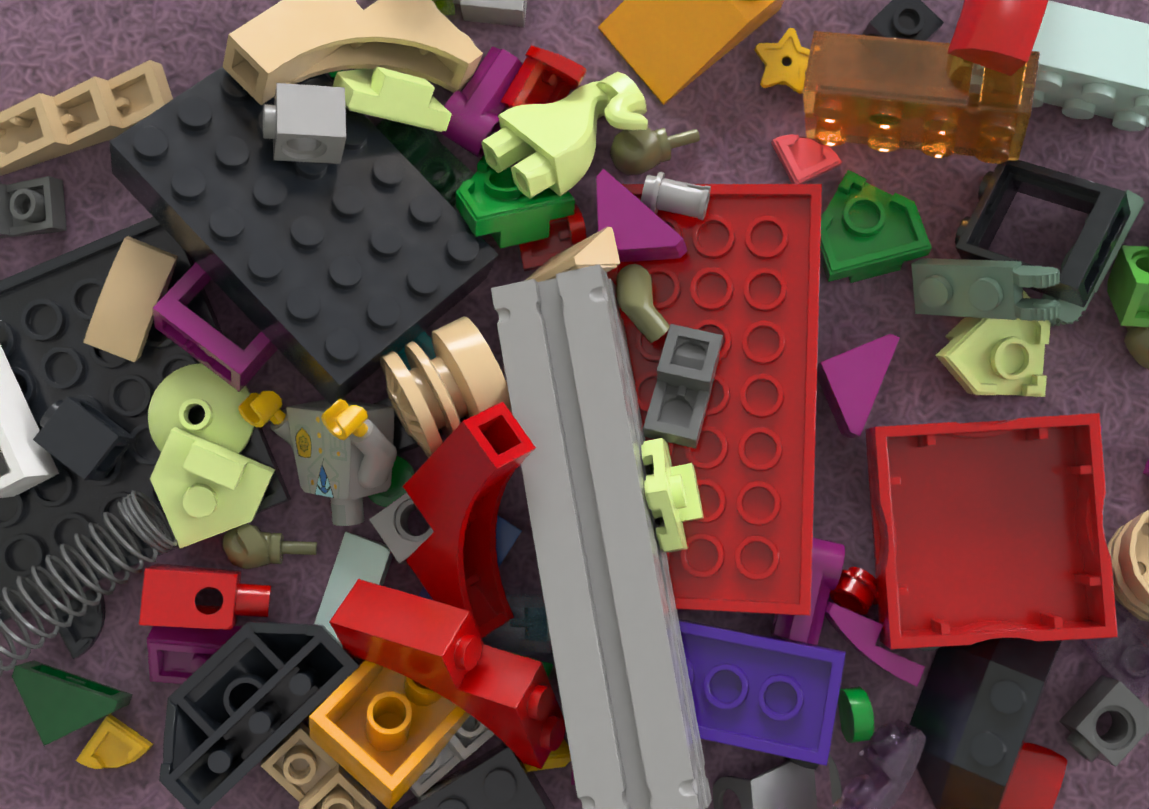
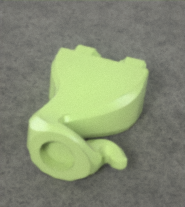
[482,72,648,199]

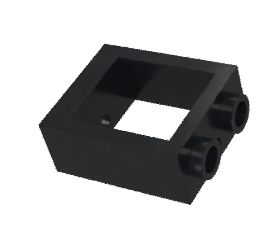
[955,155,1131,308]

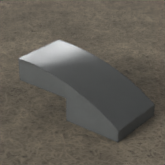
[643,324,723,449]

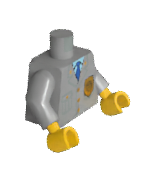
[238,391,397,526]

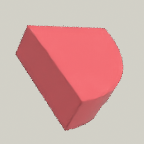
[771,134,842,184]

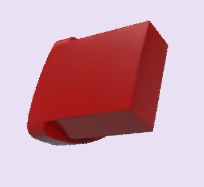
[500,45,587,109]
[519,204,587,271]

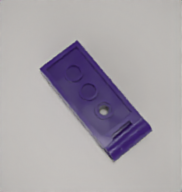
[678,619,846,766]

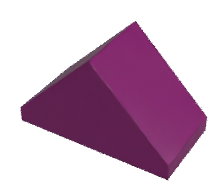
[596,169,688,262]
[817,334,900,438]

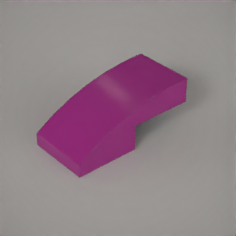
[825,602,925,687]

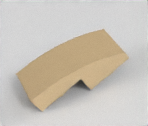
[83,236,179,362]
[261,722,377,809]

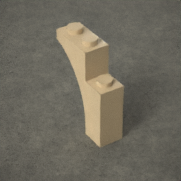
[223,0,483,105]

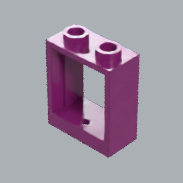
[153,263,278,392]

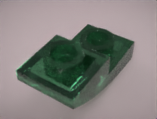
[376,119,474,207]

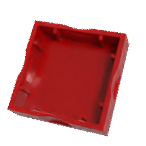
[865,413,1118,649]

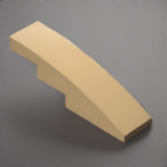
[0,60,173,176]

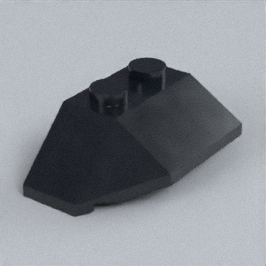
[159,621,361,809]
[903,638,1062,809]

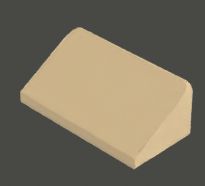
[524,227,620,282]

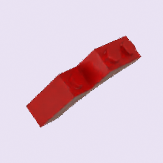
[403,402,536,640]
[329,579,566,769]

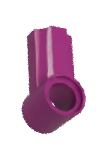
[437,46,522,158]
[771,537,845,645]

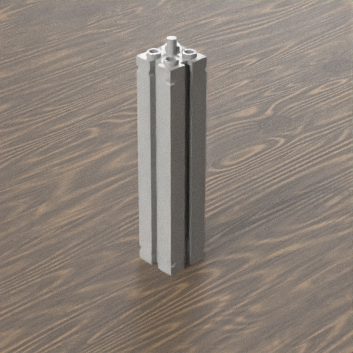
[491,264,712,809]

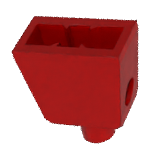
[139,563,271,630]

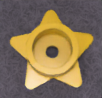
[754,28,821,94]

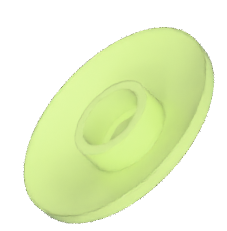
[148,363,254,454]

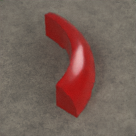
[947,0,1048,76]

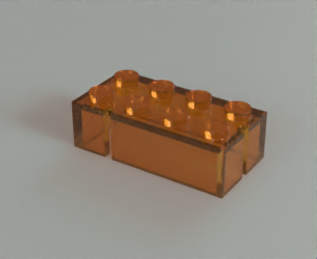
[803,31,1040,164]

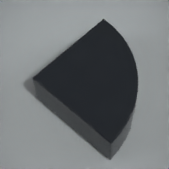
[49,589,106,659]

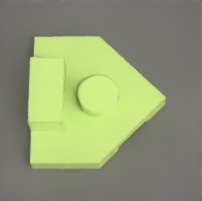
[333,67,452,132]
[936,290,1051,397]
[150,427,275,549]
[641,438,704,552]

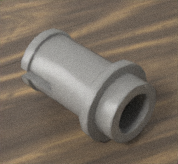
[641,172,711,220]

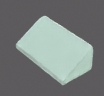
[314,531,393,642]

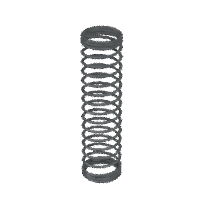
[0,490,177,677]

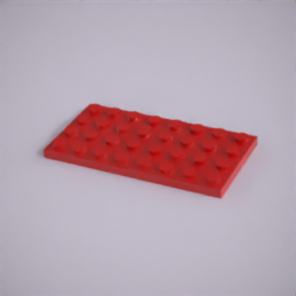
[607,184,822,616]

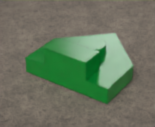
[456,155,575,249]
[820,170,932,283]

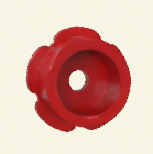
[829,567,879,615]

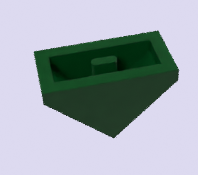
[12,660,133,746]

